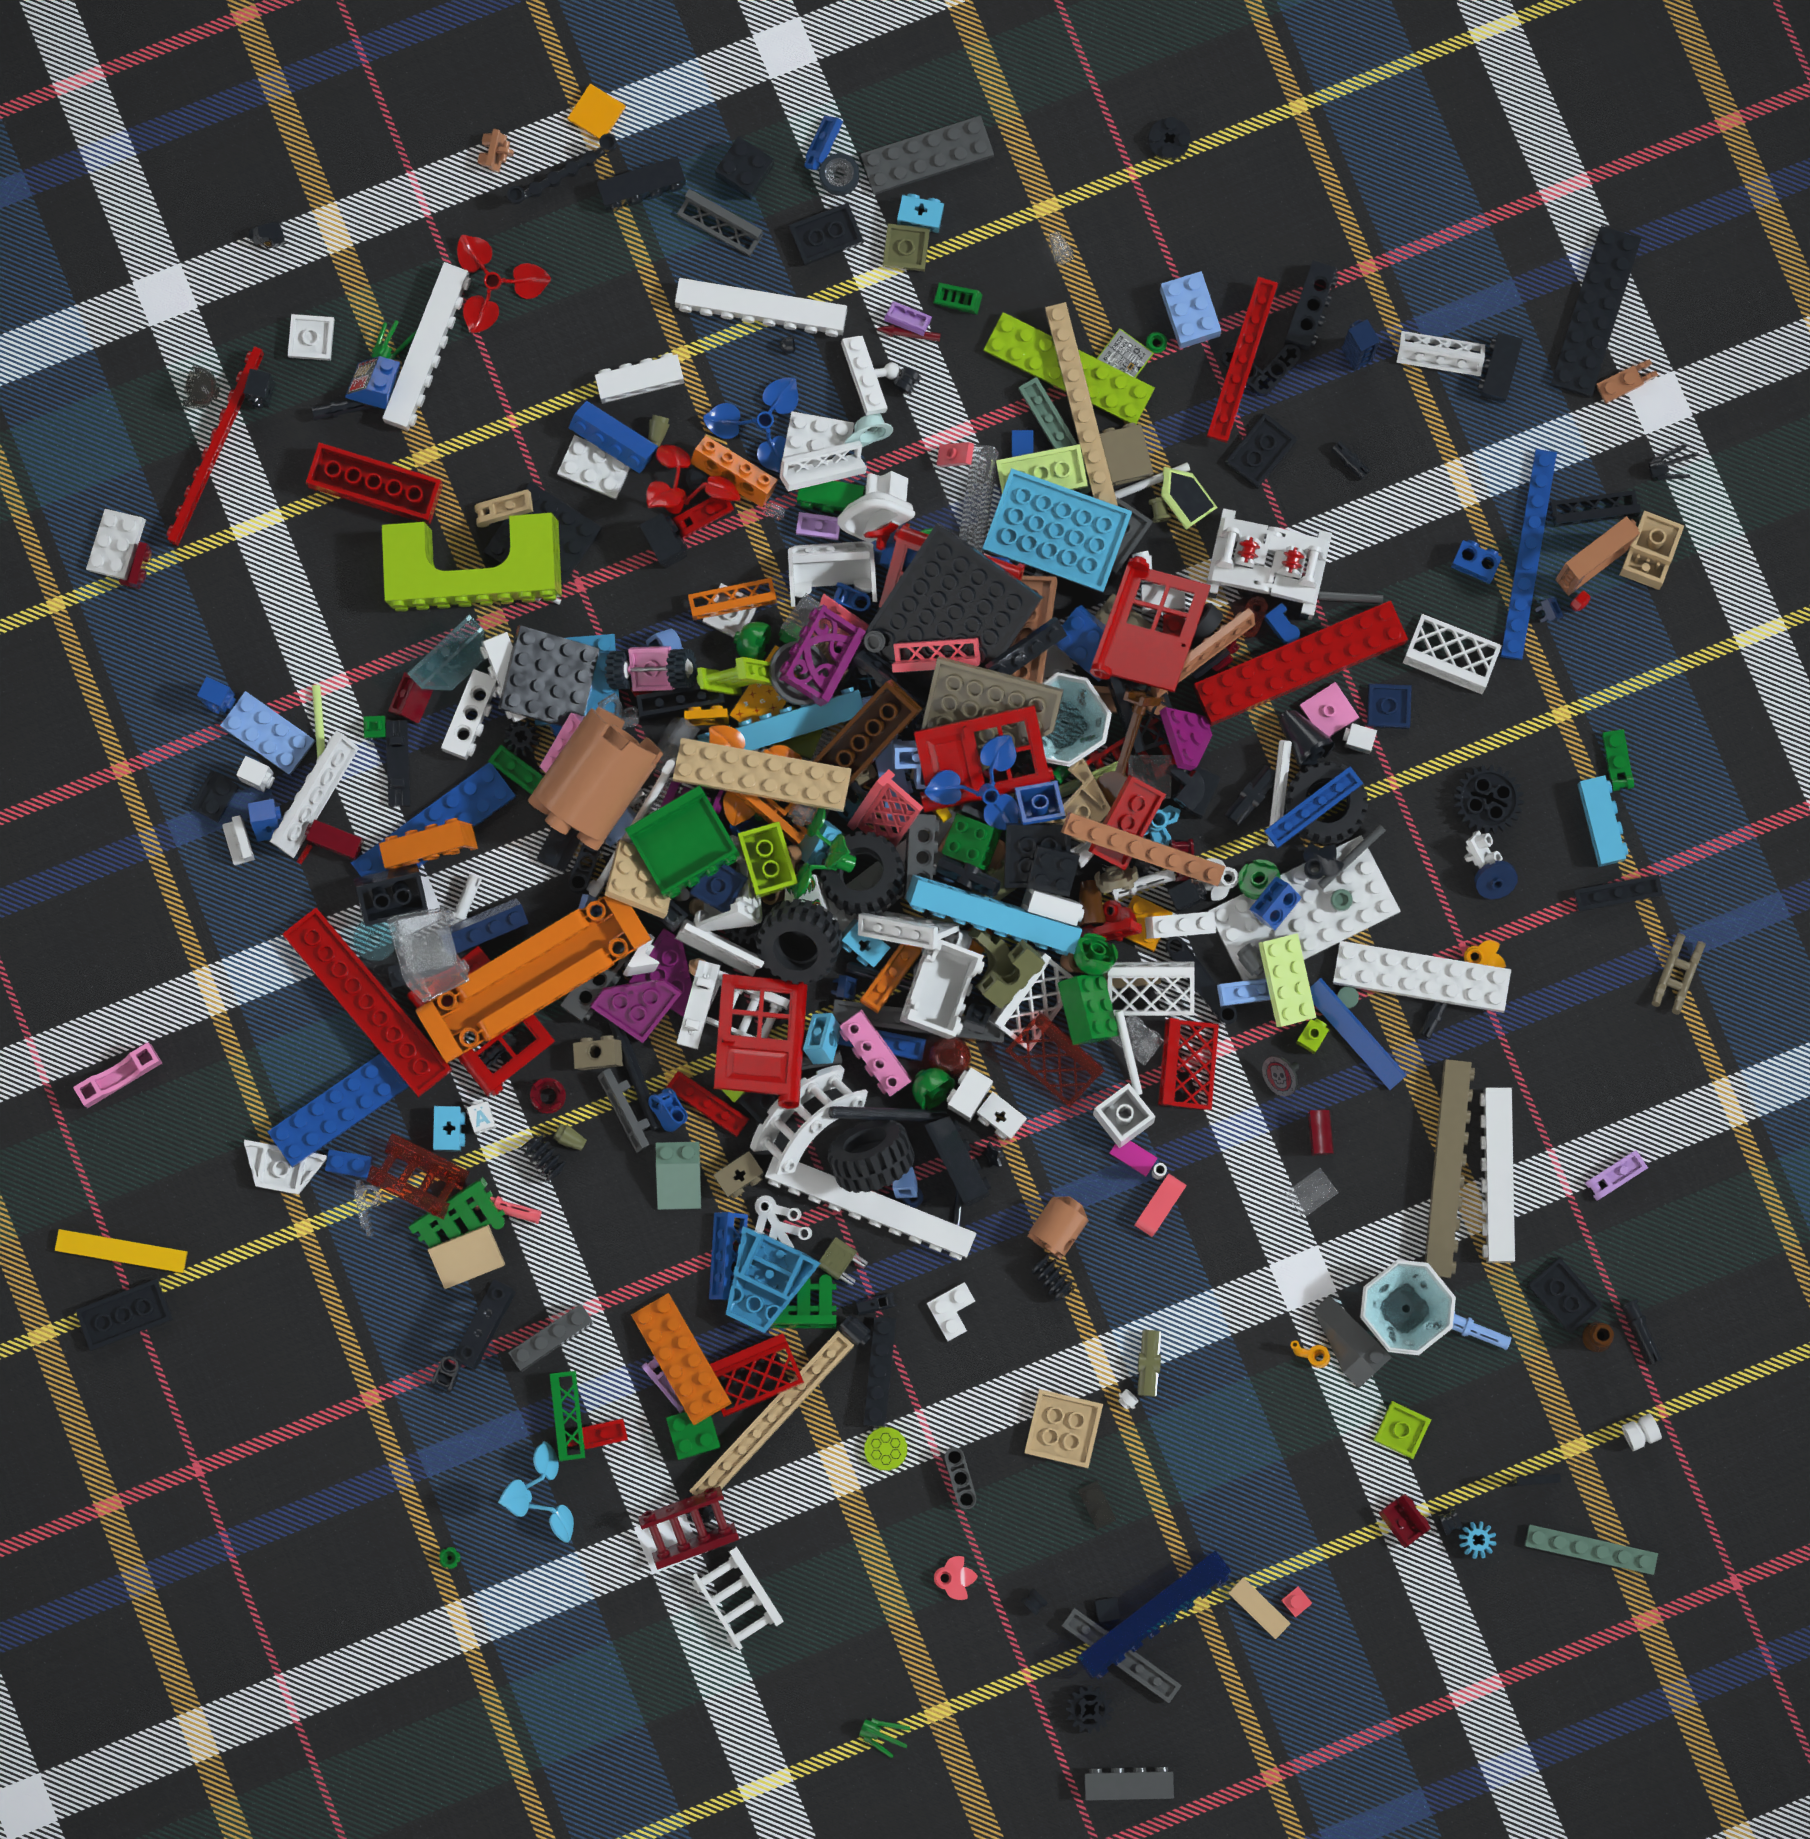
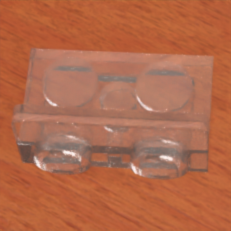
[1111,1016,1164,1066]

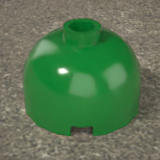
[734,622,771,661]
[1074,933,1118,976]
[912,1068,956,1110]

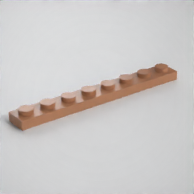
[1061,811,1225,887]

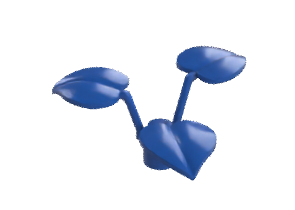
[703,378,798,473]
[925,735,1019,830]

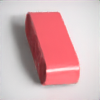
[1134,1174,1187,1237]

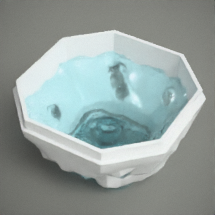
[1042,672,1112,767]
[1360,1259,1456,1355]

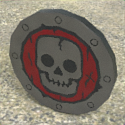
[1262,1056,1299,1097]

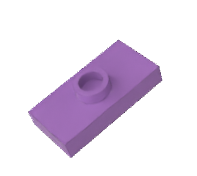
[884,301,932,336]

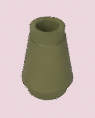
[648,415,670,447]
[553,1123,587,1151]

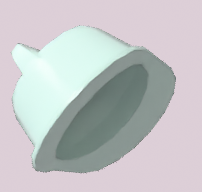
[845,413,893,447]

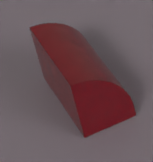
[1308,1110,1334,1156]

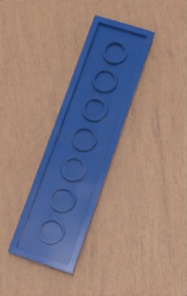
[351,762,516,877]
[267,1053,409,1168]

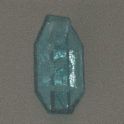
[407,615,484,691]

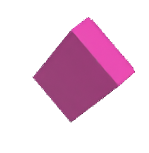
[1109,1141,1158,1177]

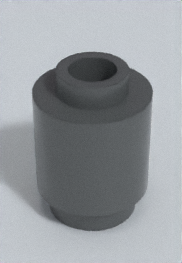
[1237,943,1265,976]

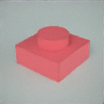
[1281,1586,1312,1617]

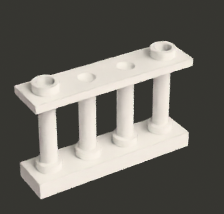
[704,970,790,1038]
[691,1547,784,1650]

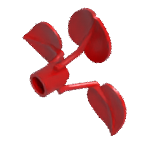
[457,235,551,333]
[646,445,741,514]

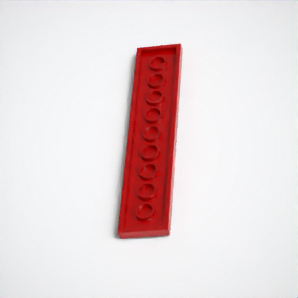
[282,908,452,1098]

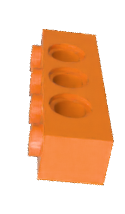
[690,435,778,507]

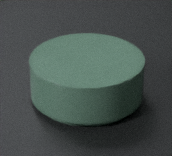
[1330,889,1353,911]
[1337,987,1359,1009]

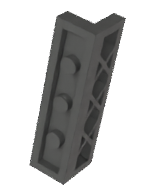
[677,189,763,257]

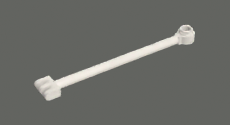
[586,757,677,898]

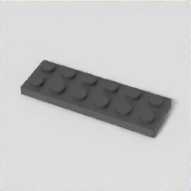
[860,115,994,195]

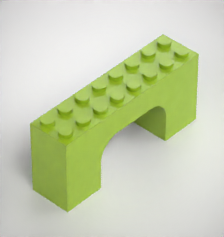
[382,513,562,611]

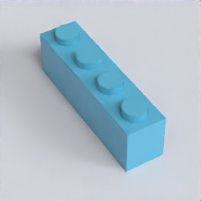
[1577,775,1628,867]

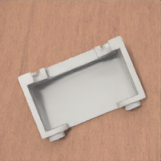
[694,835,762,932]

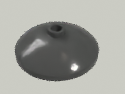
[769,641,829,705]

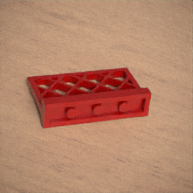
[1158,1018,1219,1110]
[710,1333,804,1417]

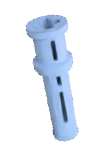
[1452,1311,1511,1350]

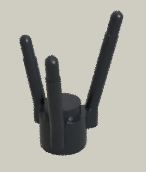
[1648,444,1699,481]

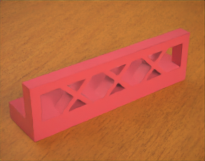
[892,638,981,673]

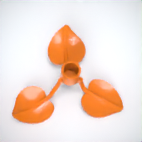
[709,725,802,826]

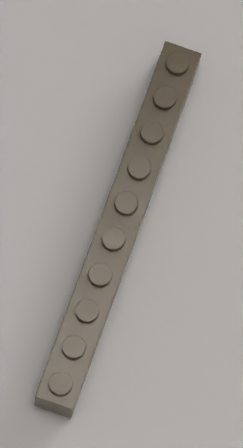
[1424,1059,1475,1279]

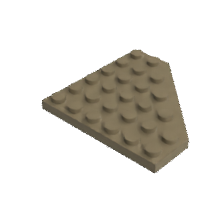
[910,656,1064,780]

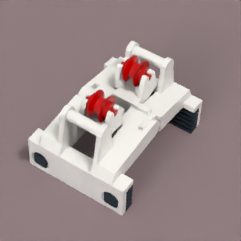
[1206,508,1332,620]

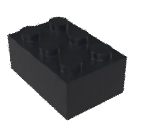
[353,864,428,927]

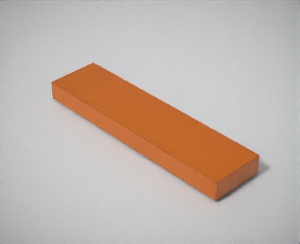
[860,944,922,1014]

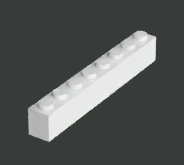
[383,262,471,431]
[675,278,847,337]
[1480,1088,1515,1263]

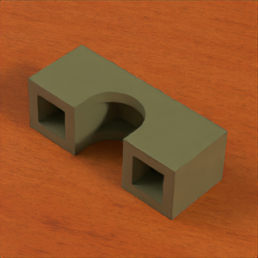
[978,939,1045,1009]

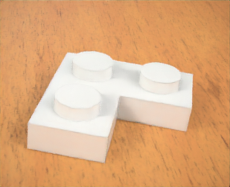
[927,1282,975,1341]

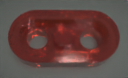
[1241,596,1268,638]

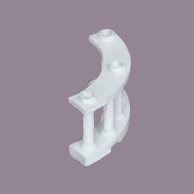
[750,1065,868,1175]

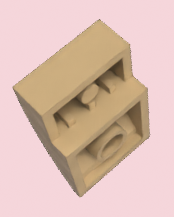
[1619,511,1684,590]

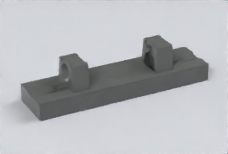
[597,1068,650,1153]

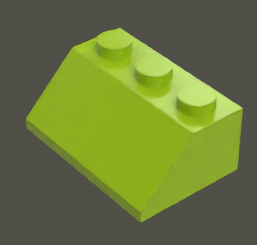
[738,821,798,899]

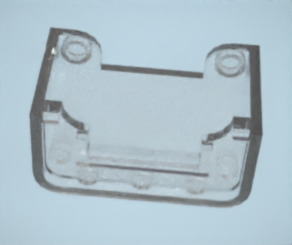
[388,907,470,1003]

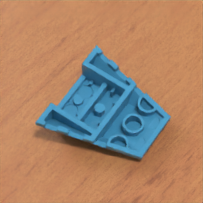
[726,1226,821,1333]

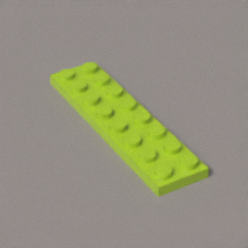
[984,312,1155,425]

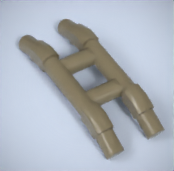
[1652,933,1706,1014]

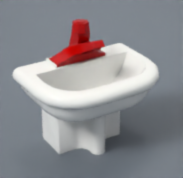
[837,471,915,550]

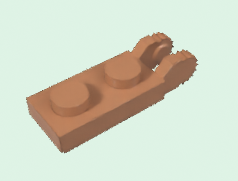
[1596,359,1658,404]

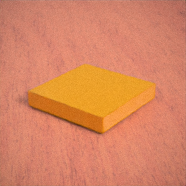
[567,84,626,140]

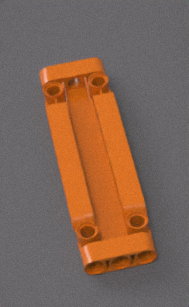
[415,896,652,1063]

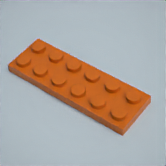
[631,1293,732,1425]

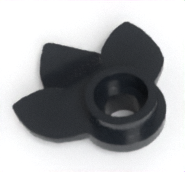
[1303,843,1344,880]

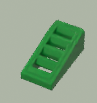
[934,283,982,314]

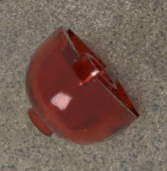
[928,1037,971,1079]

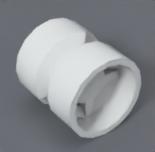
[1622,1413,1662,1451]

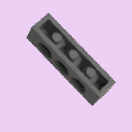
[903,814,939,900]
[561,943,634,1023]

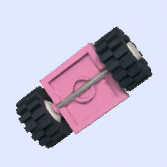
[605,646,697,691]

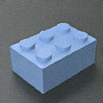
[1160,271,1221,349]

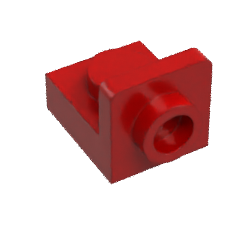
[1162,614,1185,637]

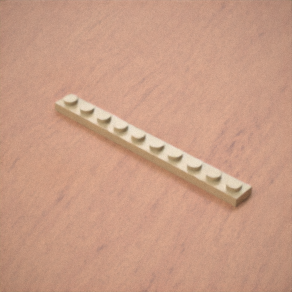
[1045,302,1118,506]
[690,1331,854,1495]

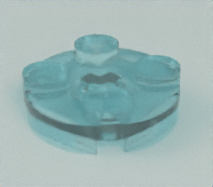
[353,921,397,961]

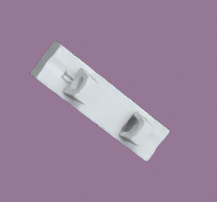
[677,960,720,1050]

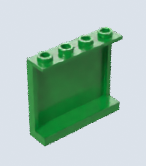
[625,785,740,899]

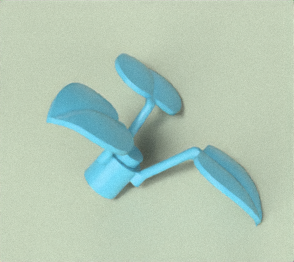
[498,1441,574,1543]

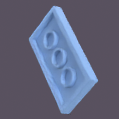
[220,691,316,776]

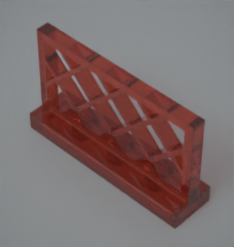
[1005,1011,1105,1108]

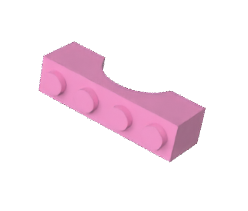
[73,1042,162,1108]

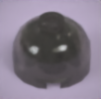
[183,365,220,409]

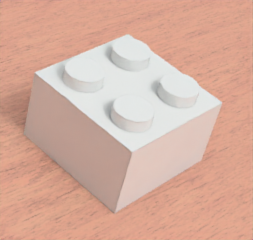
[946,1068,993,1122]
[1093,1083,1155,1148]

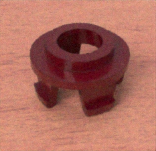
[530,1078,566,1114]

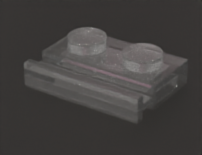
[1285,1168,1339,1219]

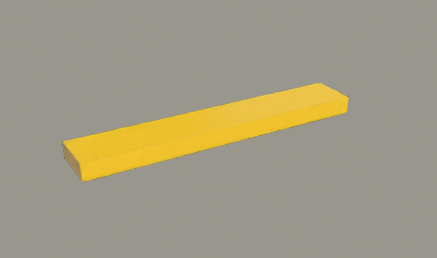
[55,1229,188,1273]

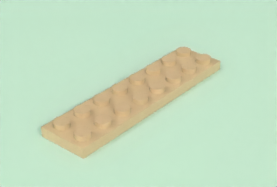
[673,738,852,812]

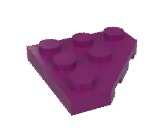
[1159,707,1212,771]
[629,928,692,1017]
[590,979,681,1043]

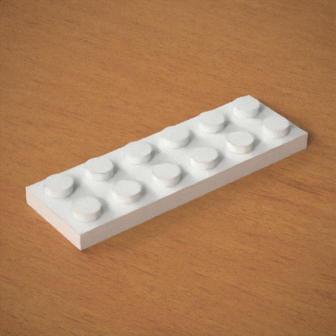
[270,731,359,858]

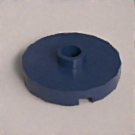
[1475,861,1518,899]

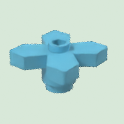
[1145,805,1181,846]

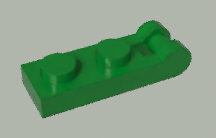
[1602,729,1634,791]

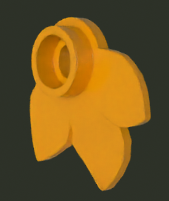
[1464,940,1506,968]

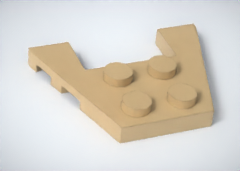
[1040,758,1111,844]

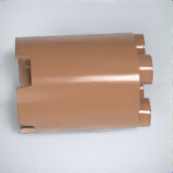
[528,707,663,851]

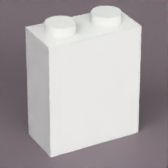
[1021,888,1084,926]

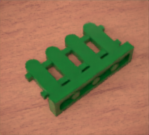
[409,1177,505,1248]
[749,1274,837,1329]

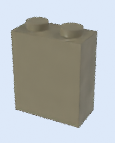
[1100,423,1153,487]

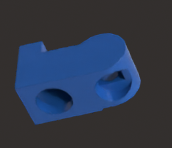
[1264,603,1300,645]

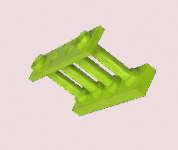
[697,657,772,696]

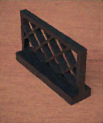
[838,647,929,738]
[1106,676,1172,755]

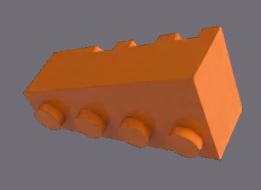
[379,818,478,870]

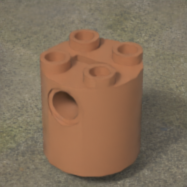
[1028,1196,1089,1260]

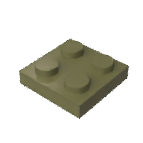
[883,224,930,272]

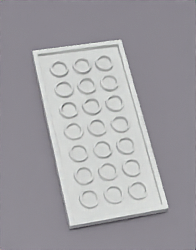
[1208,835,1401,981]

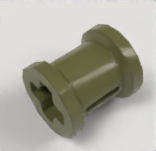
[1149,497,1171,523]

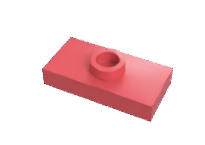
[937,442,974,467]

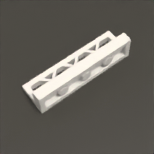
[1397,331,1485,376]
[780,441,867,491]

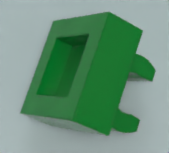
[363,716,386,739]

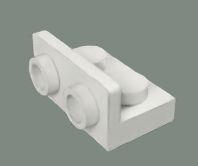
[222,815,255,865]

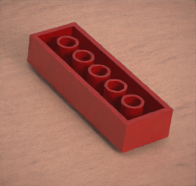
[306,443,443,525]

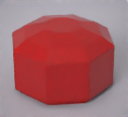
[1570,591,1591,612]

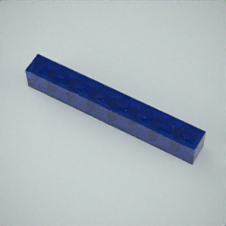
[1076,1550,1232,1679]

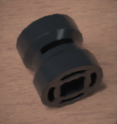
[893,366,922,396]

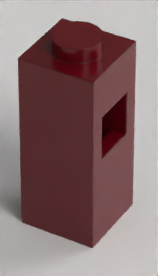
[305,819,364,860]

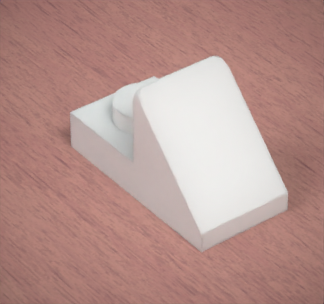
[623,933,659,976]

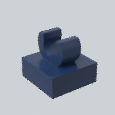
[1535,598,1564,622]
[831,975,858,1001]

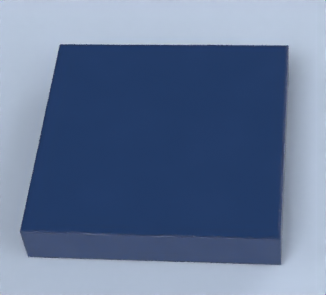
[1367,684,1412,729]
[689,864,748,913]

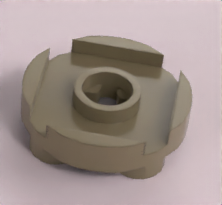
[1094,864,1138,893]

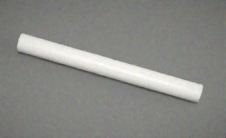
[1115,463,1190,499]
[1115,1010,1142,1095]

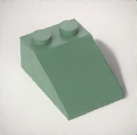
[656,1142,701,1210]

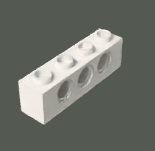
[441,669,499,760]

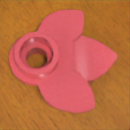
[934,1556,978,1600]

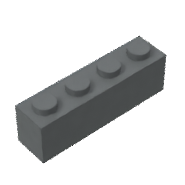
[508,1304,594,1372]
[1084,1767,1174,1800]

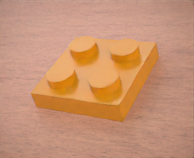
[684,705,729,727]
[1124,895,1173,952]

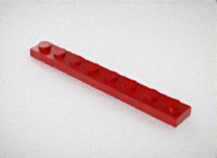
[1207,277,1278,443]

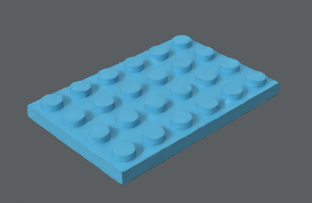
[982,468,1132,592]

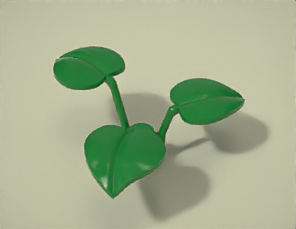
[793,808,856,899]

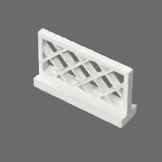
[1403,614,1502,694]
[858,911,959,950]
[675,919,764,977]
[988,950,1073,1051]
[1108,962,1194,1016]

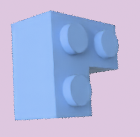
[892,740,926,789]

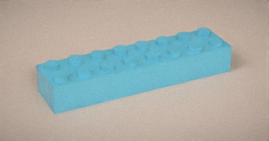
[905,874,1082,956]

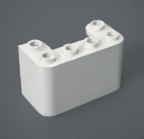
[900,939,984,1039]

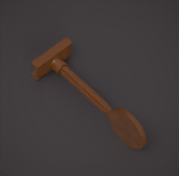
[1097,691,1162,807]

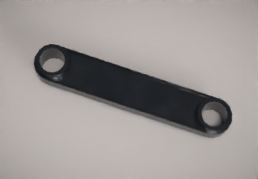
[1165,936,1237,1025]

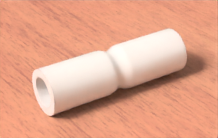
[1152,1163,1167,1180]

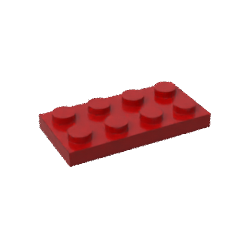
[1088,775,1166,870]

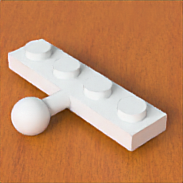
[841,336,900,416]

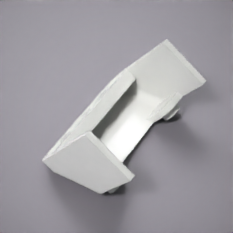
[788,541,877,607]

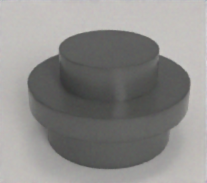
[864,631,885,652]

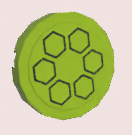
[864,1427,907,1471]

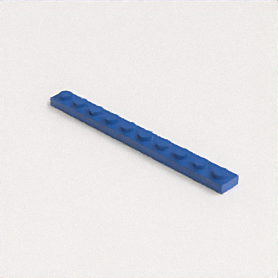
[1500,449,1557,660]

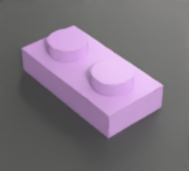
[796,512,840,540]

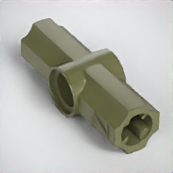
[1137,1330,1161,1397]

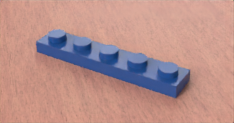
[1264,767,1363,848]

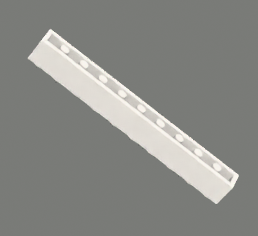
[765,1156,976,1260]

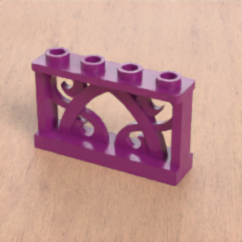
[779,604,866,707]

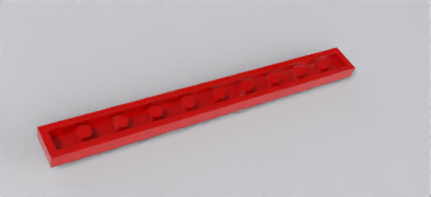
[167,346,264,546]

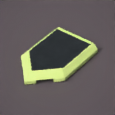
[1161,467,1218,530]

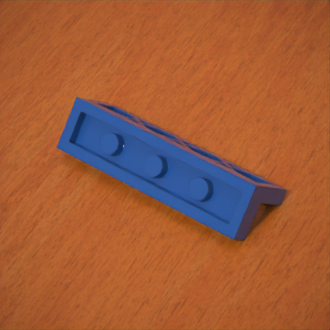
[709,1212,748,1300]

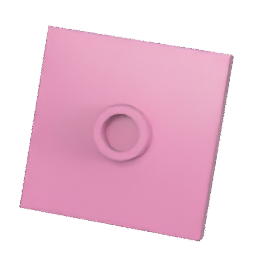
[1299,682,1359,737]

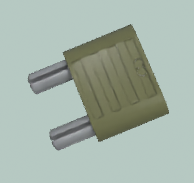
[818,1237,868,1286]

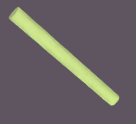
[312,685,325,759]

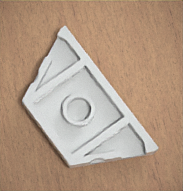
[244,1140,327,1195]

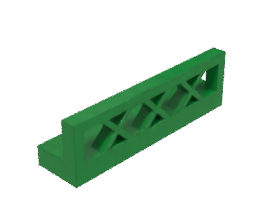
[550,1371,585,1462]

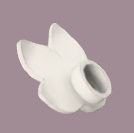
[1197,858,1238,901]

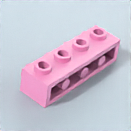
[839,1009,912,1096]

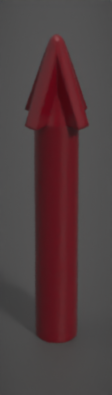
[877,324,941,342]

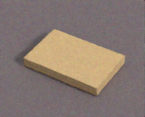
[428,1225,505,1289]

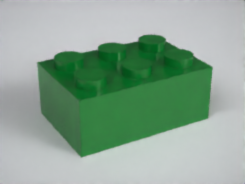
[1058,974,1119,1045]

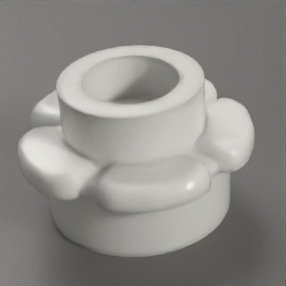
[1118,1389,1138,1409]

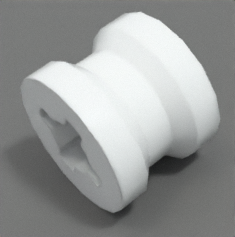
[945,929,972,949]

